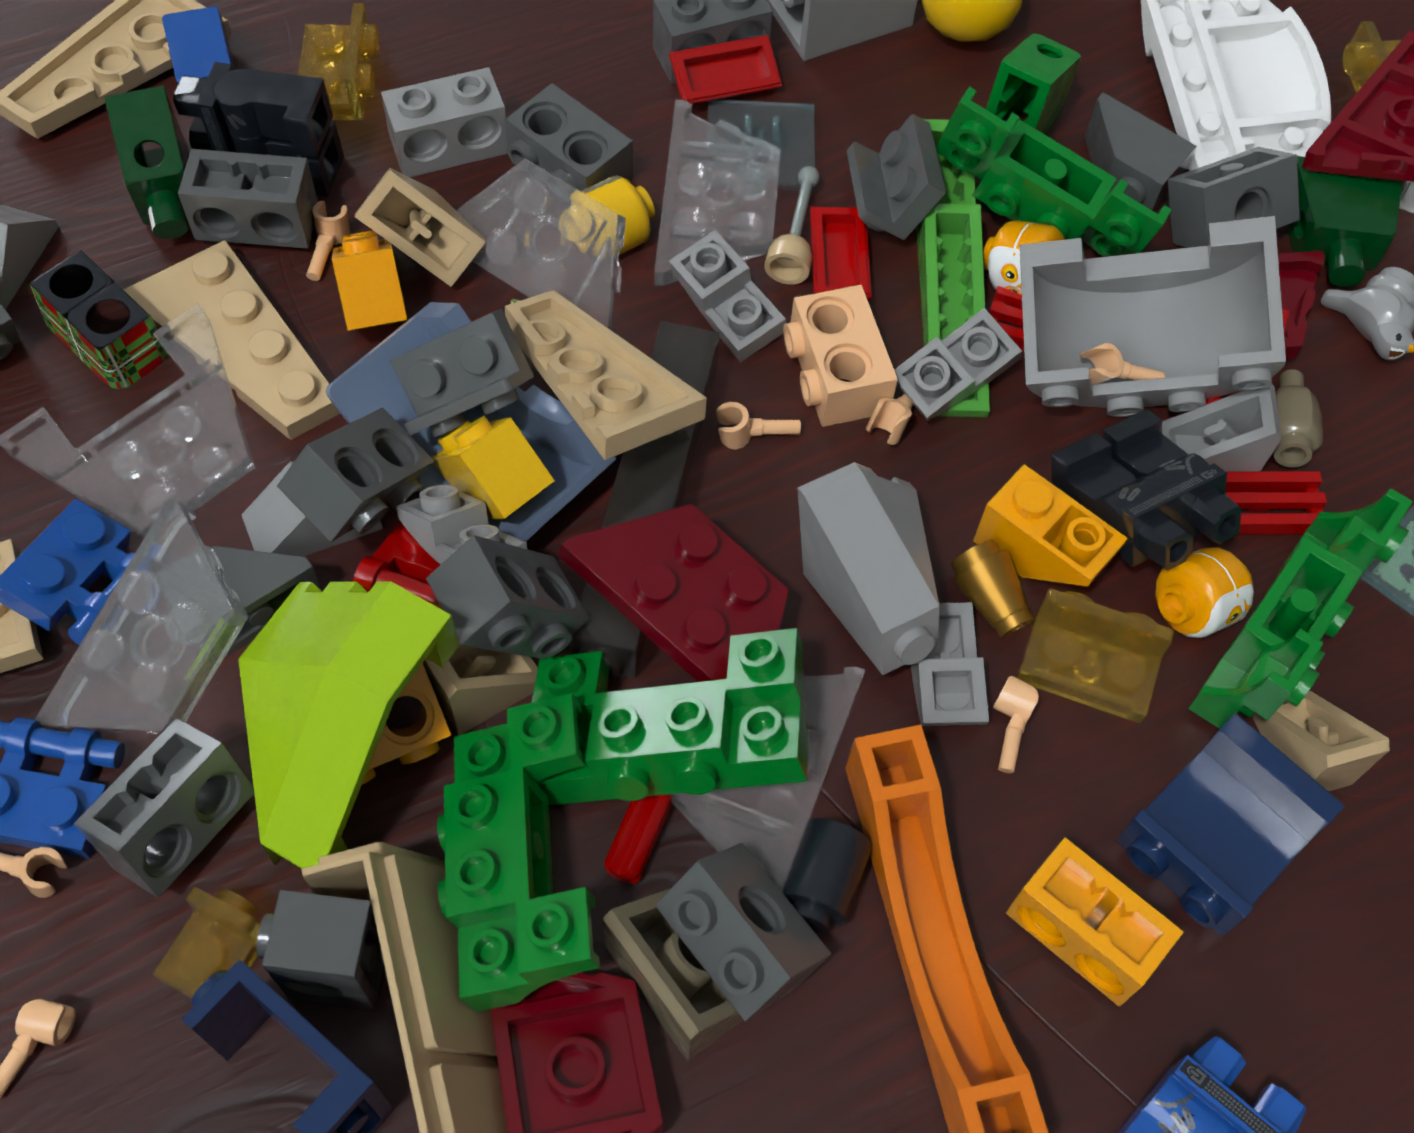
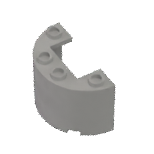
[1019,216,1286,417]

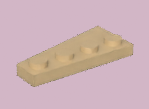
[0,0,232,139]
[124,240,340,440]
[505,290,707,460]

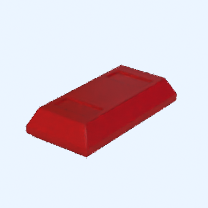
[669,35,782,106]
[810,207,872,302]

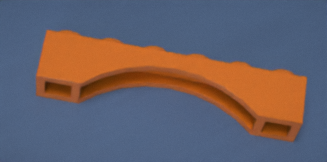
[845,725,1048,1133]

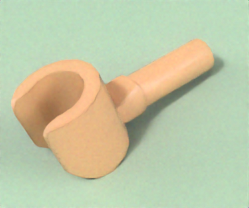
[306,201,350,281]
[1079,343,1165,384]
[866,394,914,445]
[716,402,801,450]
[993,676,1039,774]
[0,847,67,898]
[0,999,76,1099]

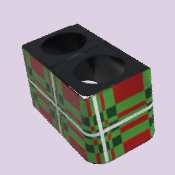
[30,250,167,389]

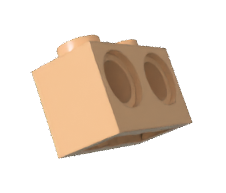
[783,285,898,427]

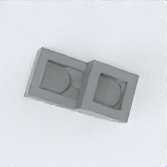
[911,602,989,726]

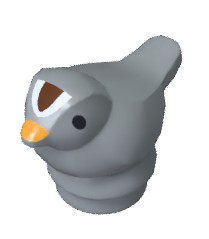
[1321,267,1414,360]

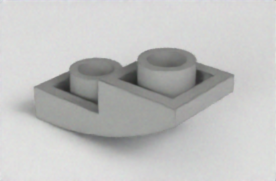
[669,229,786,362]
[894,308,1022,421]
[396,485,527,565]

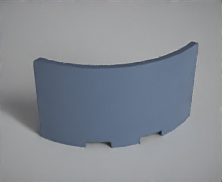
[326,302,616,542]

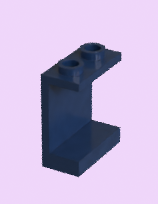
[1116,713,1345,937]
[181,959,394,1133]

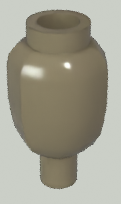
[1273,370,1323,467]

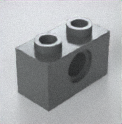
[1168,146,1300,248]
[655,843,832,1022]
[256,890,385,1012]

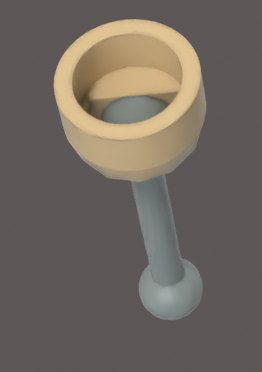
[764,166,820,284]

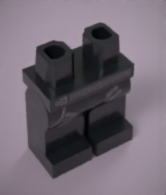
[173,62,344,197]
[1051,409,1241,571]

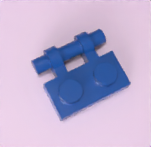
[0,498,169,648]
[0,717,125,859]

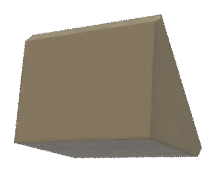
[603,888,743,1062]

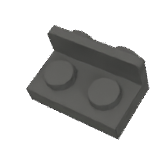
[847,114,946,240]
[390,308,534,437]

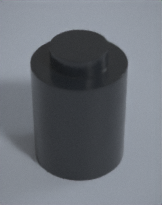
[782,818,872,933]

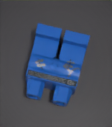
[1117,1036,1306,1133]

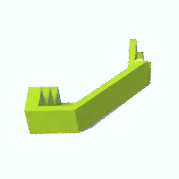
[238,581,459,869]

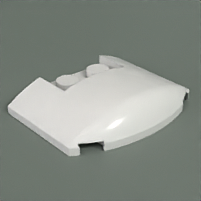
[1141,0,1331,171]

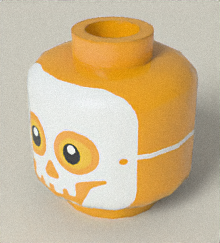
[983,220,1065,295]
[1155,547,1254,638]

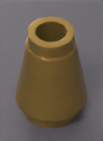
[950,539,1034,638]

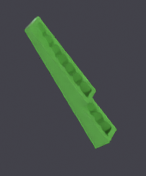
[916,119,990,418]

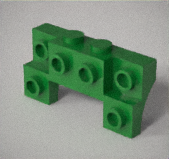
[936,87,1172,257]
[1188,488,1413,729]
[531,628,809,805]
[437,693,600,1012]

